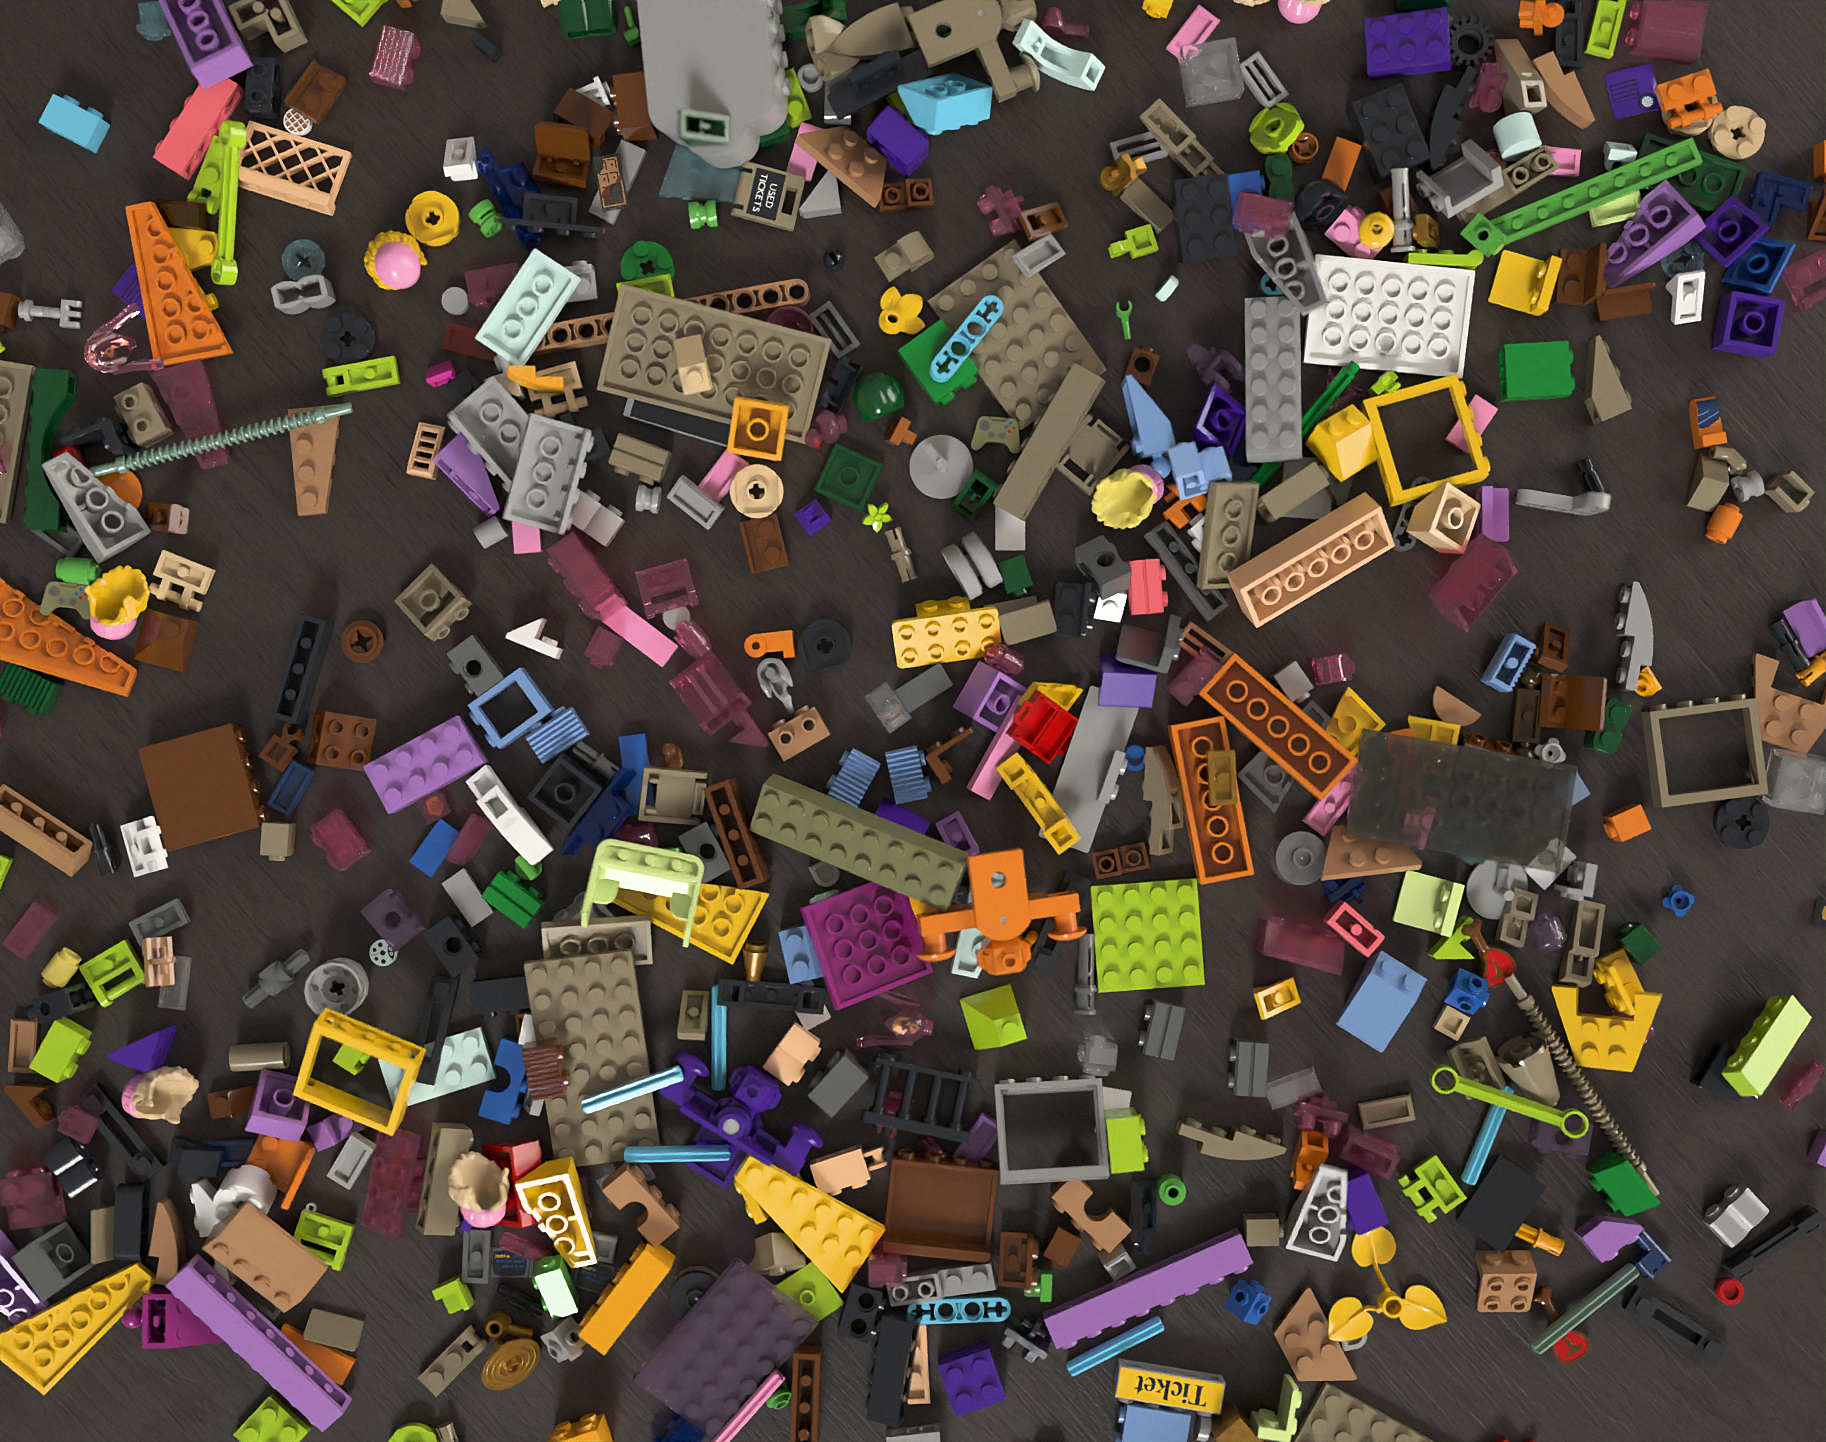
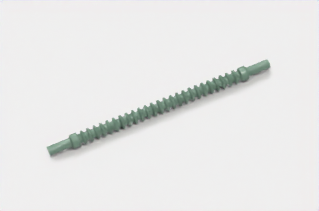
[89,402,353,477]

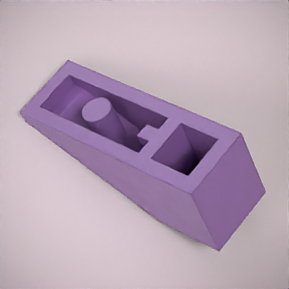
[432,433,500,518]

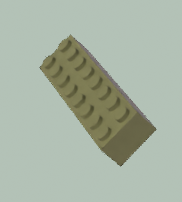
[749,774,971,912]

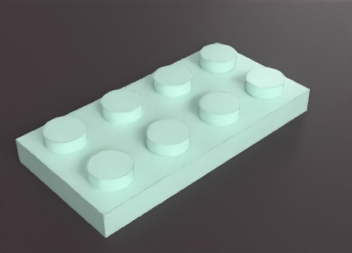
[475,248,581,366]
[378,1026,498,1108]

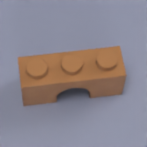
[602,1162,680,1248]
[1050,1180,1132,1253]

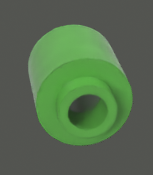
[56,557,100,586]
[1156,1173,1186,1205]

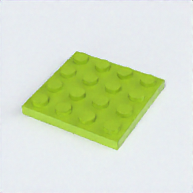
[1090,878,1205,993]

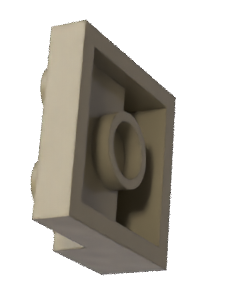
[394,563,472,642]

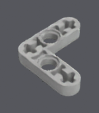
[1515,489,1611,516]

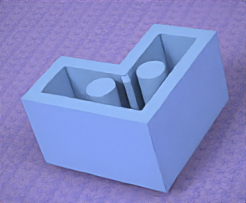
[1168,442,1232,501]

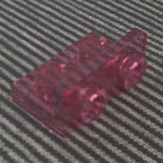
[464,262,520,308]

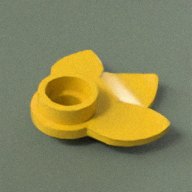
[878,287,925,335]

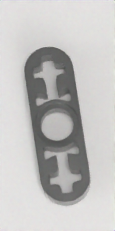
[1391,477,1432,552]

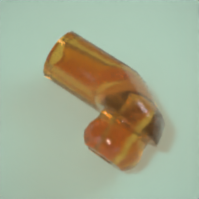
[662,743,684,769]

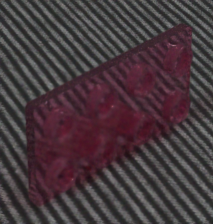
[361,1127,427,1240]

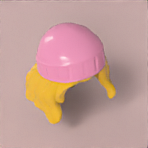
[364,230,427,290]
[85,565,150,640]

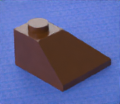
[133,608,199,673]

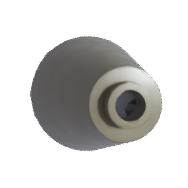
[1495,1032,1560,1107]

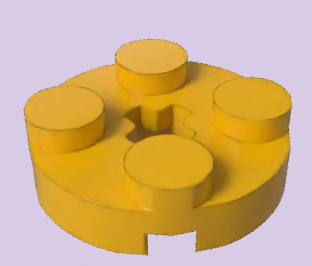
[405,191,461,247]

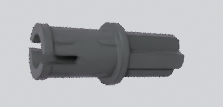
[572,741,623,784]

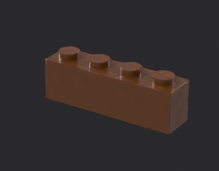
[703,778,772,890]
[790,1344,822,1442]

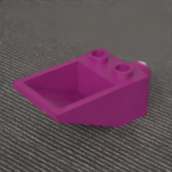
[122,1287,225,1349]

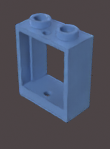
[468,668,555,749]

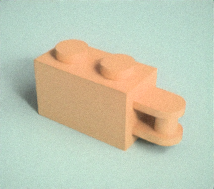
[810,1144,889,1196]

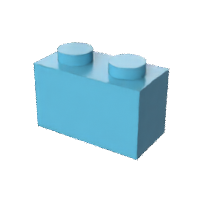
[39,94,110,153]

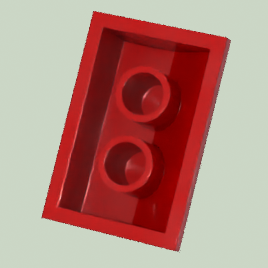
[482,1139,542,1228]

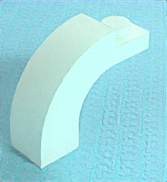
[1013,19,1105,91]

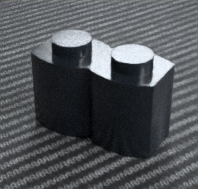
[42,1133,105,1198]

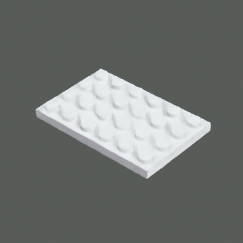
[1302,254,1475,379]

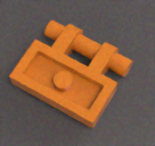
[1654,69,1723,129]

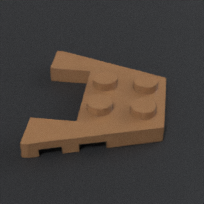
[1752,653,1826,754]

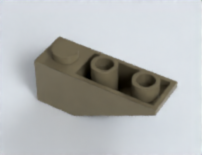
[1494,39,1547,117]
[1584,335,1632,425]

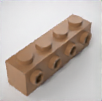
[0,784,93,877]

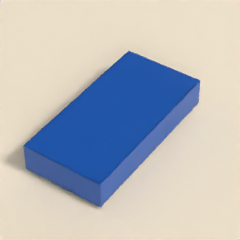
[409,818,463,877]

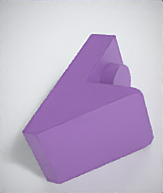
[935,811,980,855]
[307,1113,367,1152]

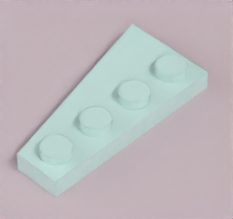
[950,873,1004,978]

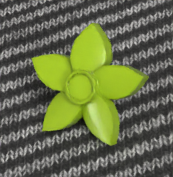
[861,502,893,532]

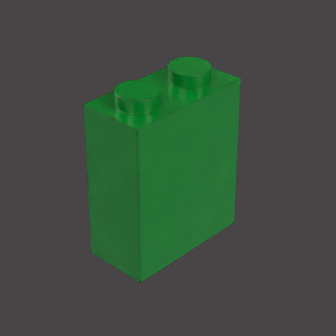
[898,319,979,406]
[1497,341,1575,402]

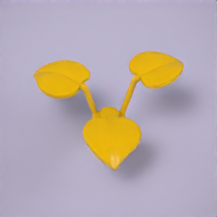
[1327,1227,1447,1341]

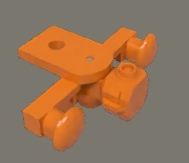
[916,848,1087,975]

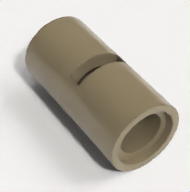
[229,1042,290,1072]

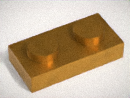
[1412,214,1440,251]
[1206,750,1238,806]

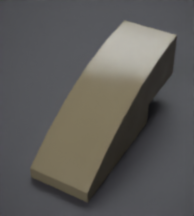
[1558,900,1605,988]

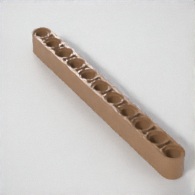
[532,279,810,355]

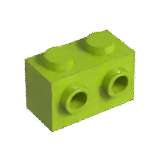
[29,1017,93,1083]

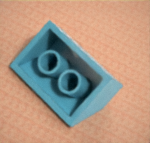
[898,72,993,135]

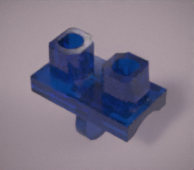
[1319,875,1369,904]

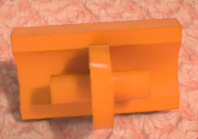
[1519,0,1564,36]
[1161,482,1208,529]

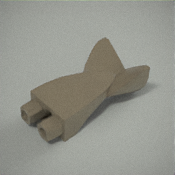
[806,2,920,82]

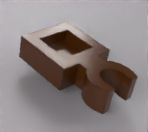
[259,722,306,772]

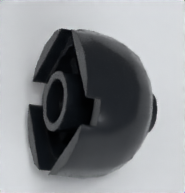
[1293,178,1348,231]

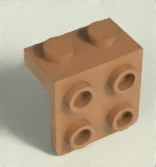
[1475,1250,1537,1312]

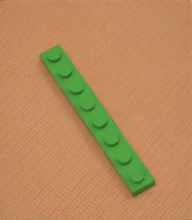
[1490,138,1703,245]

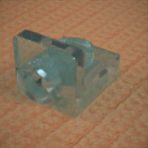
[136,1,171,41]

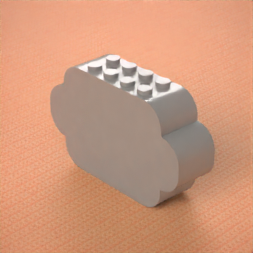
[637,0,791,168]

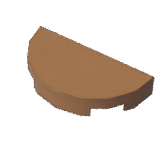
[1431,686,1482,726]

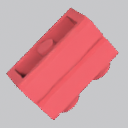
[1127,559,1168,616]
[1322,900,1385,957]

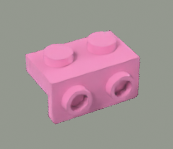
[1324,205,1383,260]

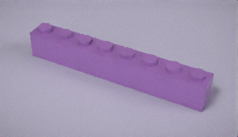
[1042,1228,1253,1349]
[166,1254,352,1432]

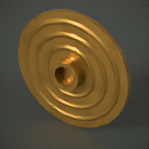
[481,1338,541,1390]

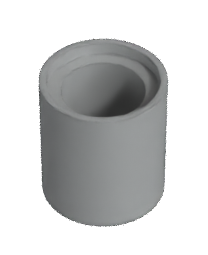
[473,515,509,549]

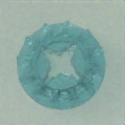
[282,239,326,281]
[1661,241,1705,279]

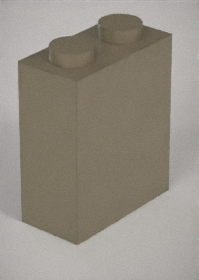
[1256,462,1330,525]

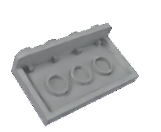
[447,376,529,493]
[502,413,594,535]

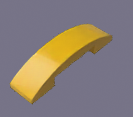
[996,752,1081,855]

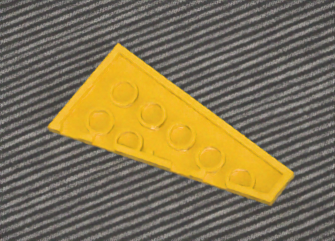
[612,882,770,965]
[735,1154,885,1294]

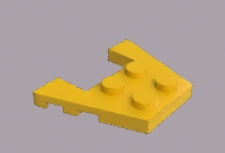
[1552,984,1662,1072]

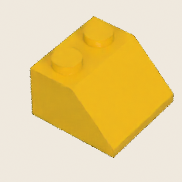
[1305,404,1378,482]

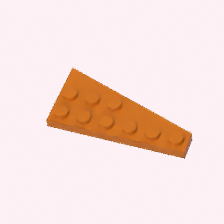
[125,202,234,367]

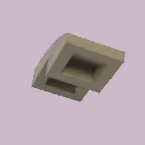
[1495,888,1539,948]

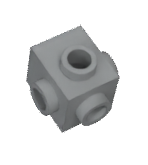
[540,1315,587,1363]

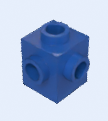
[1444,968,1490,1015]
[1224,1279,1272,1325]

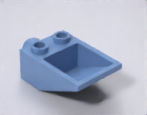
[1121,375,1175,478]

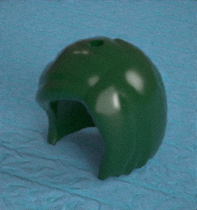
[853,371,905,422]

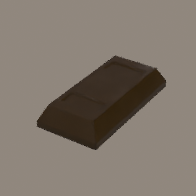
[156,199,207,231]

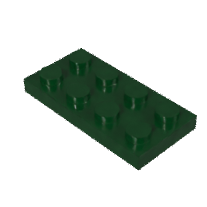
[1635,132,1747,214]

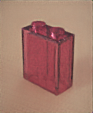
[1626,0,1708,65]
[669,650,752,736]

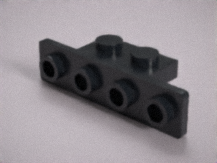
[827,48,934,120]
[494,192,605,238]

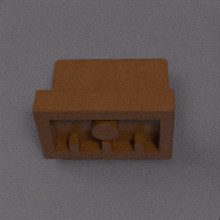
[1553,242,1609,306]
[1538,673,1607,731]
[307,709,377,772]
[924,726,973,784]

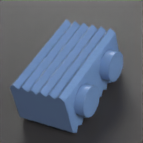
[1480,633,1536,692]
[525,706,590,764]
[885,745,932,805]
[825,748,881,807]

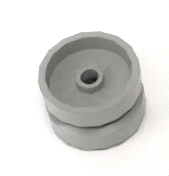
[941,531,1003,601]

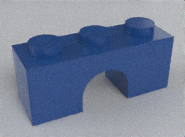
[478,1035,529,1125]

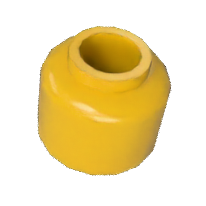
[1357,212,1394,249]

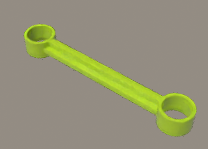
[211,120,246,285]
[1429,1064,1589,1138]

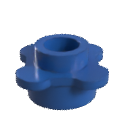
[1662,885,1695,917]

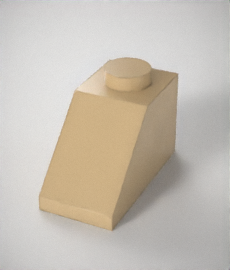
[674,334,713,395]

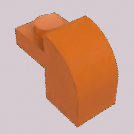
[1290,1128,1329,1190]

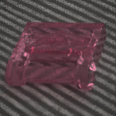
[1781,247,1826,312]
[635,558,699,619]

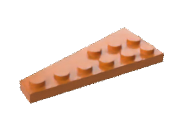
[0,578,138,697]

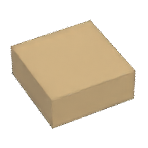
[1432,1004,1470,1041]

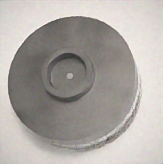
[1270,831,1326,885]

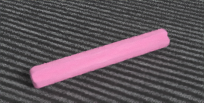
[711,1369,785,1442]

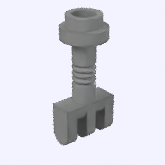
[18,299,82,329]

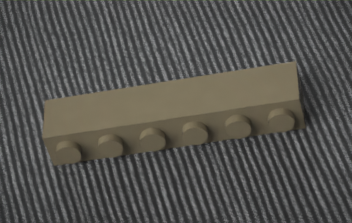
[993,362,1105,521]

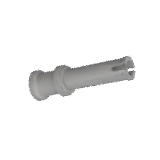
[1390,168,1415,252]

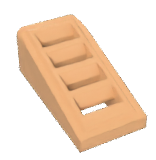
[406,422,446,480]

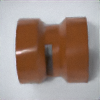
[1288,133,1319,166]

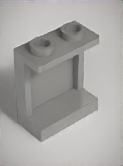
[1416,139,1504,218]

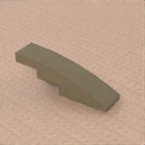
[1140,98,1225,178]

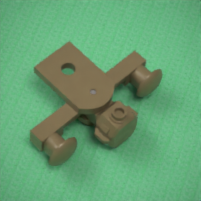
[908,0,1040,103]

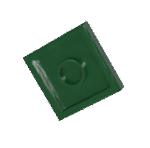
[813,442,884,513]

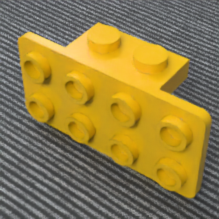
[892,596,1002,668]

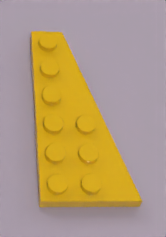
[0,1261,156,1395]

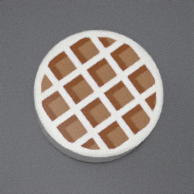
[284,109,313,136]

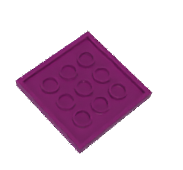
[800,881,934,1010]

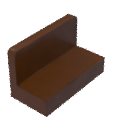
[553,88,613,151]
[1594,282,1656,322]

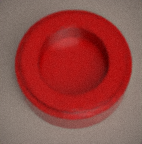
[1714,1276,1744,1305]

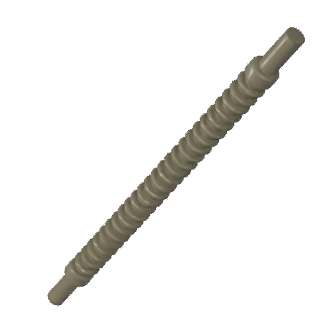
[1504,973,1660,1196]

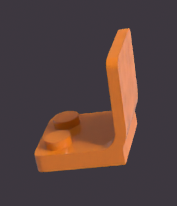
[245,1134,315,1210]

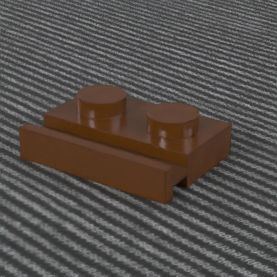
[284,60,348,125]
[739,513,790,575]

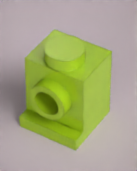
[333,1044,371,1075]

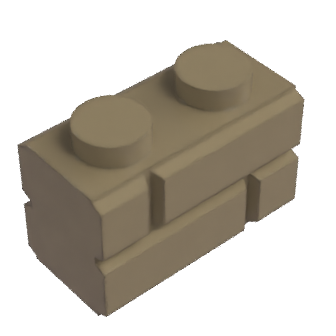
[608,433,672,486]

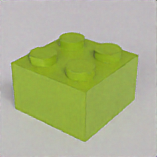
[1104,1107,1148,1174]

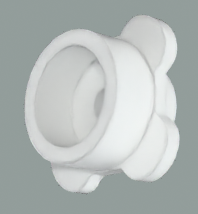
[1534,738,1566,769]

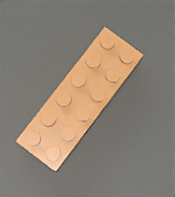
[1226,492,1395,628]

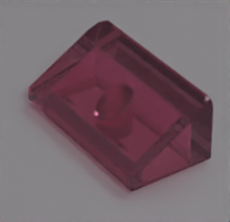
[445,812,494,867]

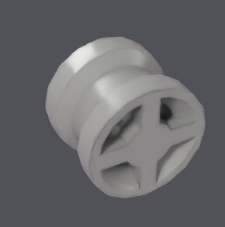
[1731,470,1764,502]
[636,485,662,514]

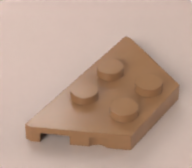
[795,125,887,208]
[1320,821,1422,881]
[1273,1285,1357,1381]

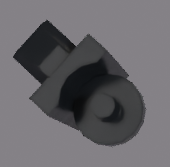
[1001,1314,1052,1363]

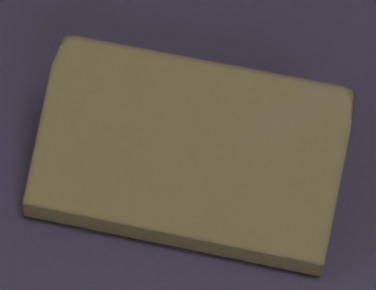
[1120,178,1174,235]
[998,599,1057,645]
[91,1204,115,1264]
[303,1308,365,1351]

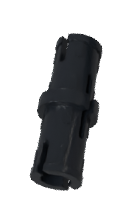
[1768,617,1811,671]

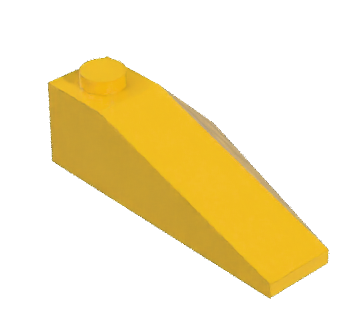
[516,1156,598,1268]

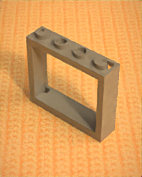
[1641,694,1769,808]

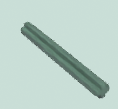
[1530,1263,1640,1354]

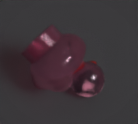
[804,410,847,449]

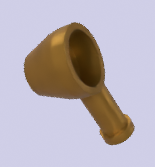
[484,1310,535,1339]

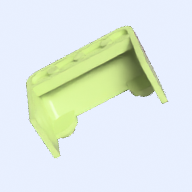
[582,839,704,947]

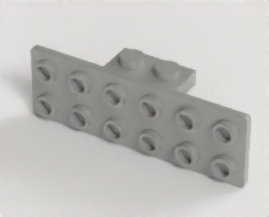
[1039,686,1139,853]

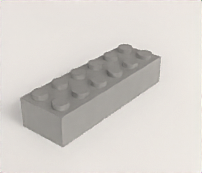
[1245,296,1302,463]

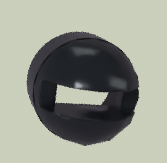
[823,249,845,272]

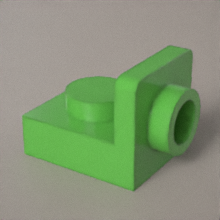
[1024,1269,1052,1302]

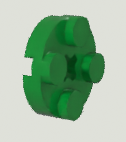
[621,241,675,282]

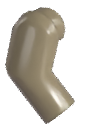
[1709,445,1747,476]

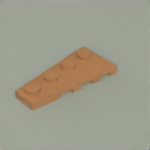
[287,404,340,516]

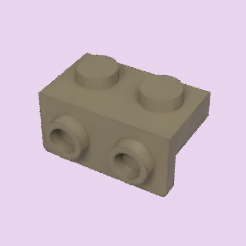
[1447,1036,1506,1100]

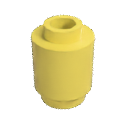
[41,948,82,989]

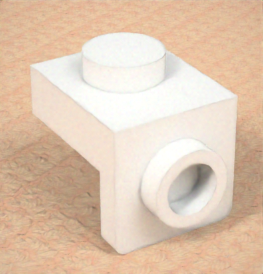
[576,76,612,109]
[1187,512,1205,553]
[1094,590,1127,623]

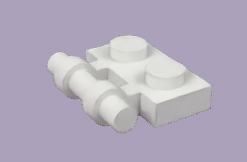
[120,816,168,877]

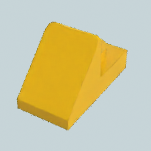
[1253,977,1301,1020]

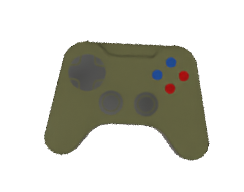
[971,416,1020,454]
[40,581,90,620]

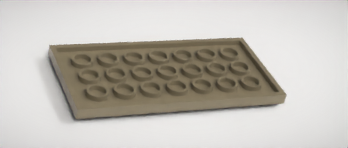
[597,283,832,444]
[524,948,661,1167]

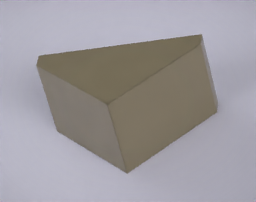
[440,0,487,29]
[1685,454,1730,513]

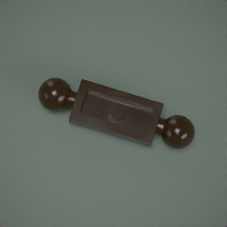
[1510,666,1542,766]

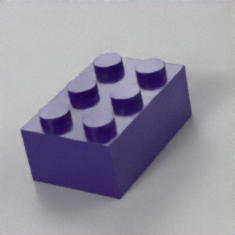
[1364,7,1452,81]

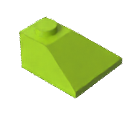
[959,983,1027,1050]

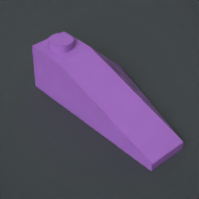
[1603,179,1706,289]
[0,1229,50,1324]

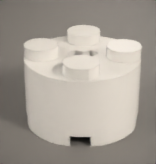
[213,1165,277,1221]

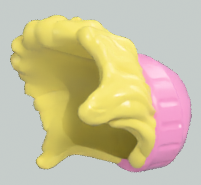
[1091,464,1164,530]

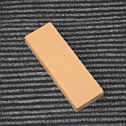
[908,1324,930,1404]

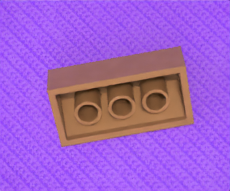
[202,1201,329,1313]

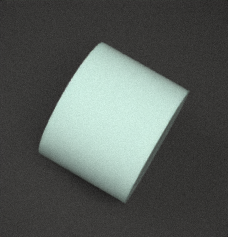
[1492,112,1542,161]

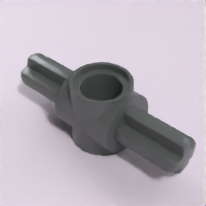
[242,948,311,1008]

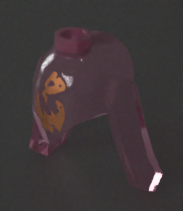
[84,303,164,375]
[856,990,934,1049]

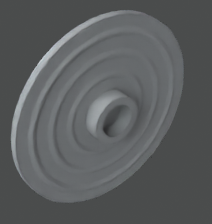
[910,435,973,499]
[1466,857,1528,919]

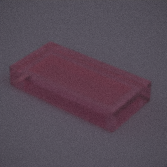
[2,901,58,960]

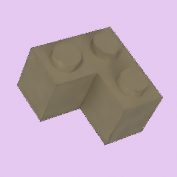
[228,0,308,53]

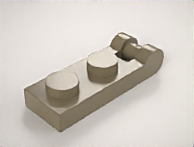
[417,1324,489,1397]

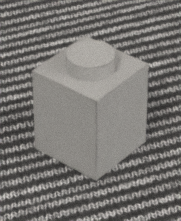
[1270,661,1314,704]

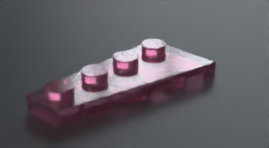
[149,359,231,470]

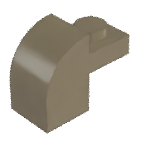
[874,231,934,282]

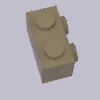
[113,382,175,448]

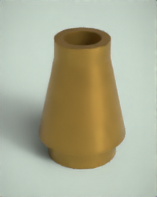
[743,940,769,981]

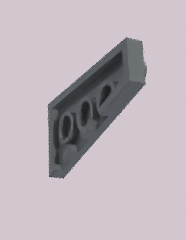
[1236,700,1331,813]

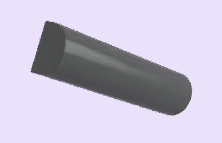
[1144,520,1229,622]

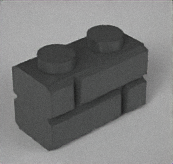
[1137,999,1186,1060]
[1227,1038,1269,1097]

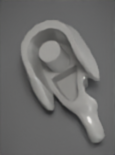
[757,657,794,714]

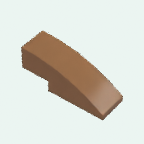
[1532,51,1595,129]
[149,1197,187,1285]

